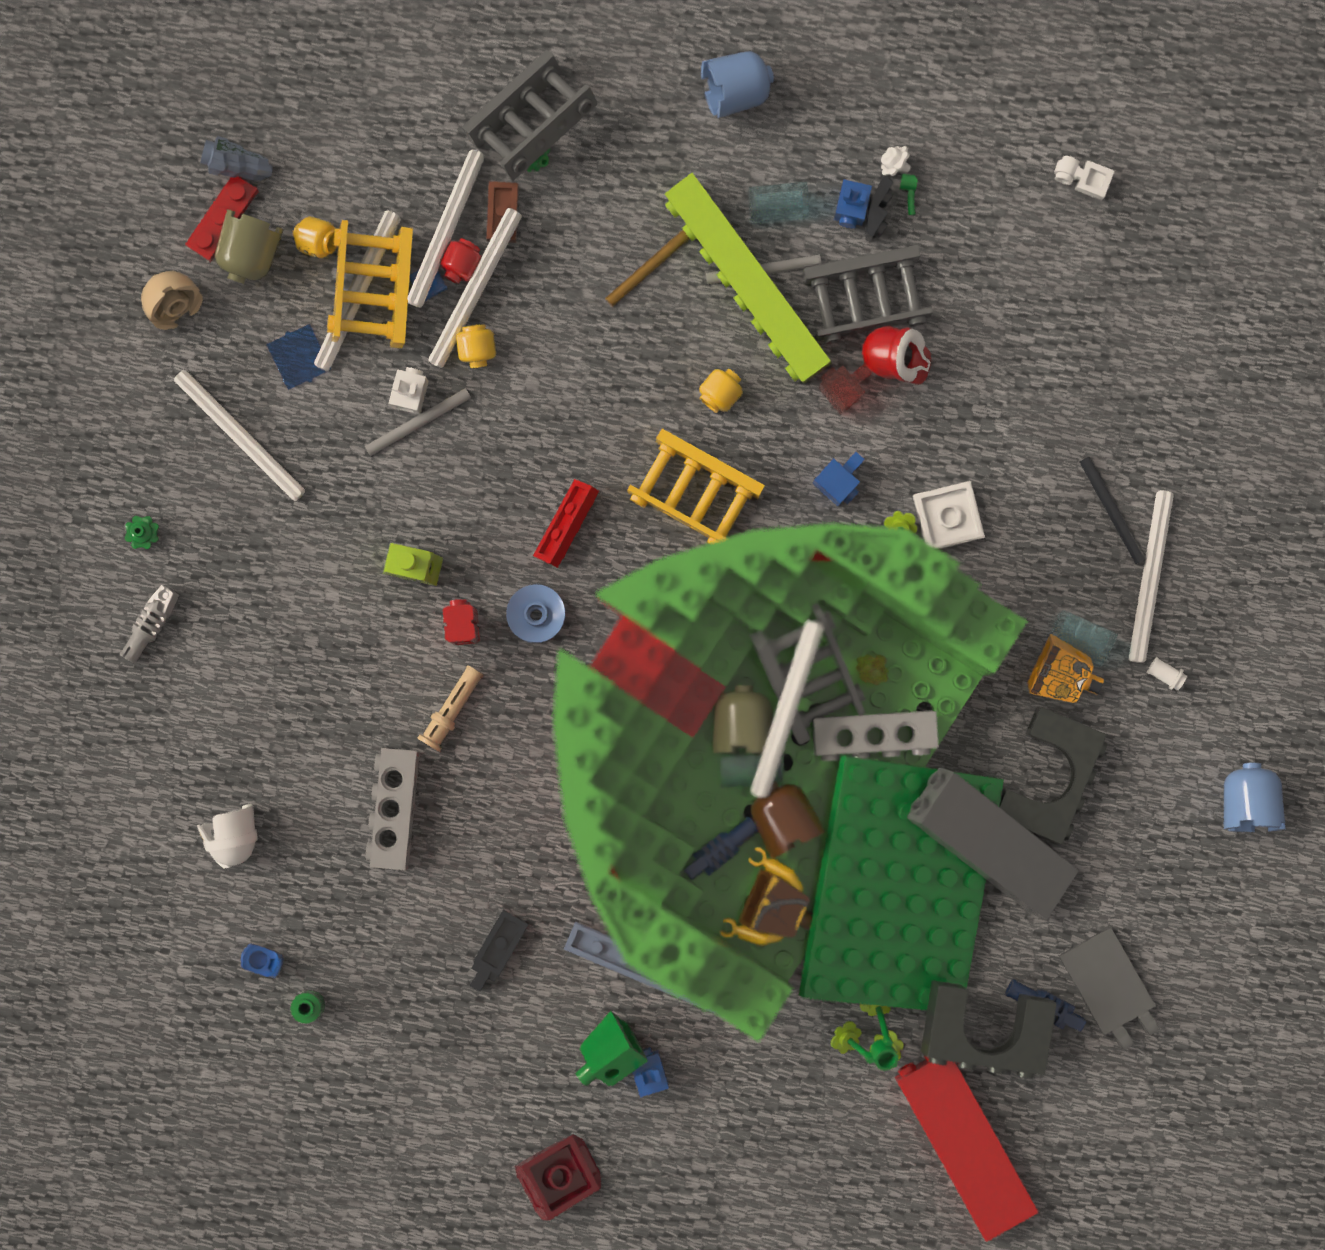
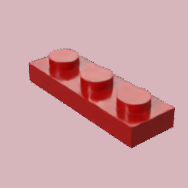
[185,177,259,262]
[533,479,599,568]

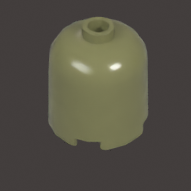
[215,210,284,284]
[713,686,773,755]

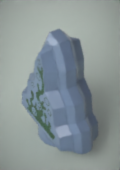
[200,136,273,181]

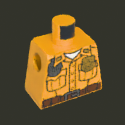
[1027,634,1104,703]

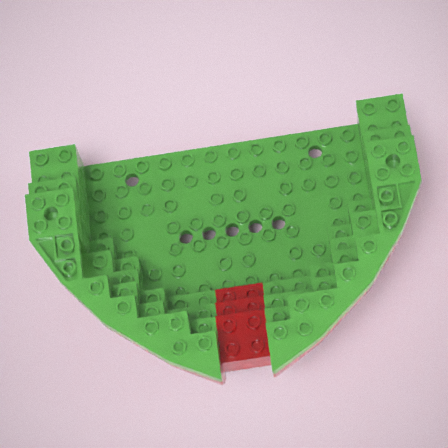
[553,524,1027,1042]

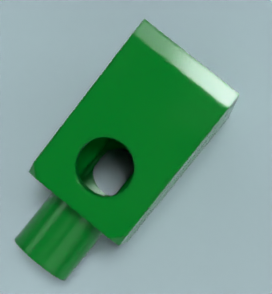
[575,1011,648,1086]

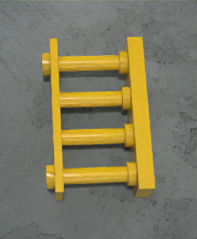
[327,220,413,348]
[627,429,765,544]

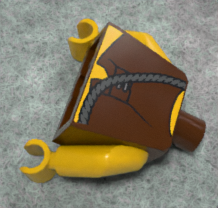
[720,848,813,946]

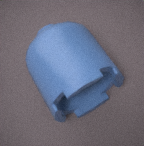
[701,51,774,118]
[1224,763,1285,832]

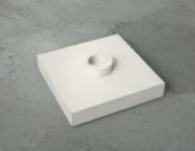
[913,481,985,549]

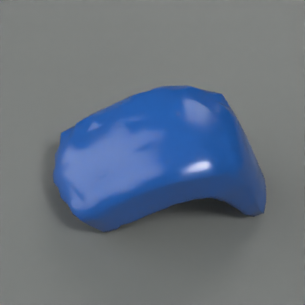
[240,943,284,978]

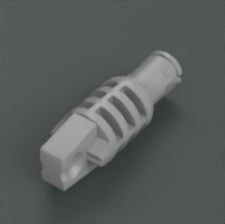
[120,585,179,664]

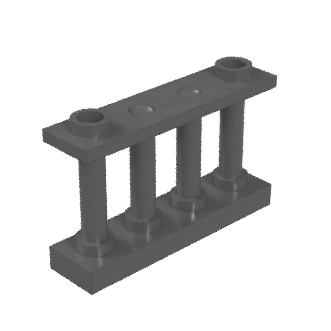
[462,50,598,181]
[802,245,933,344]
[750,603,865,745]

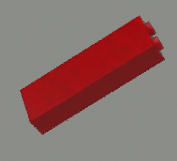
[894,1055,1039,1242]

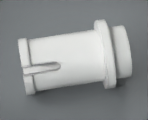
[1147,657,1187,690]

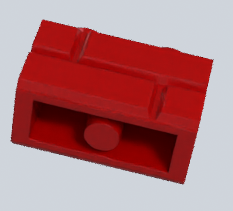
[443,599,480,646]

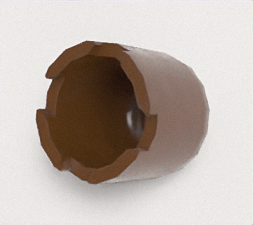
[751,781,825,859]

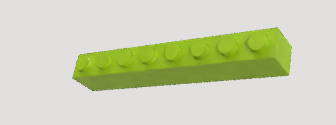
[664,173,832,384]

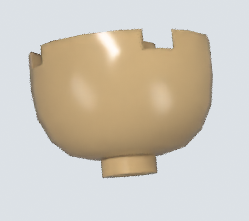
[141,271,203,330]

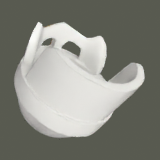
[197,804,258,868]

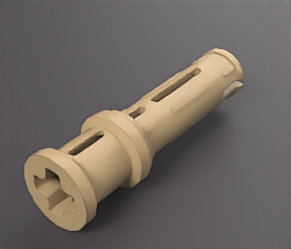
[417,665,484,752]

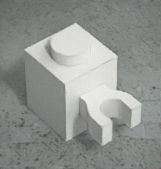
[389,367,429,415]

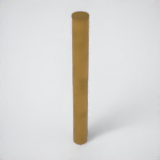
[605,230,690,307]

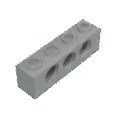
[812,711,938,761]
[366,748,420,870]

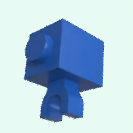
[834,179,872,229]
[812,452,865,506]
[633,1047,669,1097]

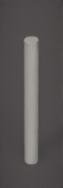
[705,254,821,285]
[365,388,471,456]

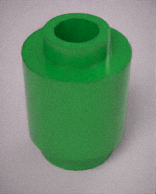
[290,990,325,1024]

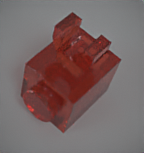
[818,363,872,415]

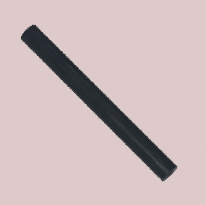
[1079,456,1146,564]

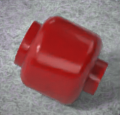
[440,238,482,284]

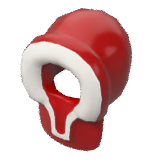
[862,326,931,385]

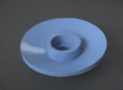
[506,584,565,643]

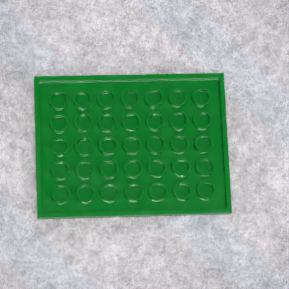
[798,755,1004,1010]

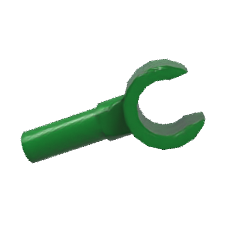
[899,173,917,216]

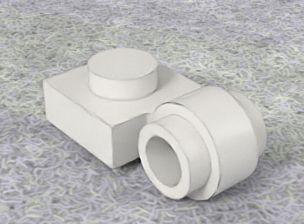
[1054,156,1114,200]

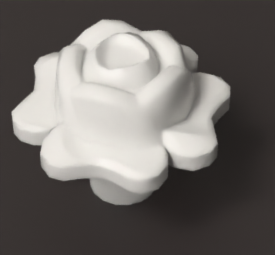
[881,146,911,176]

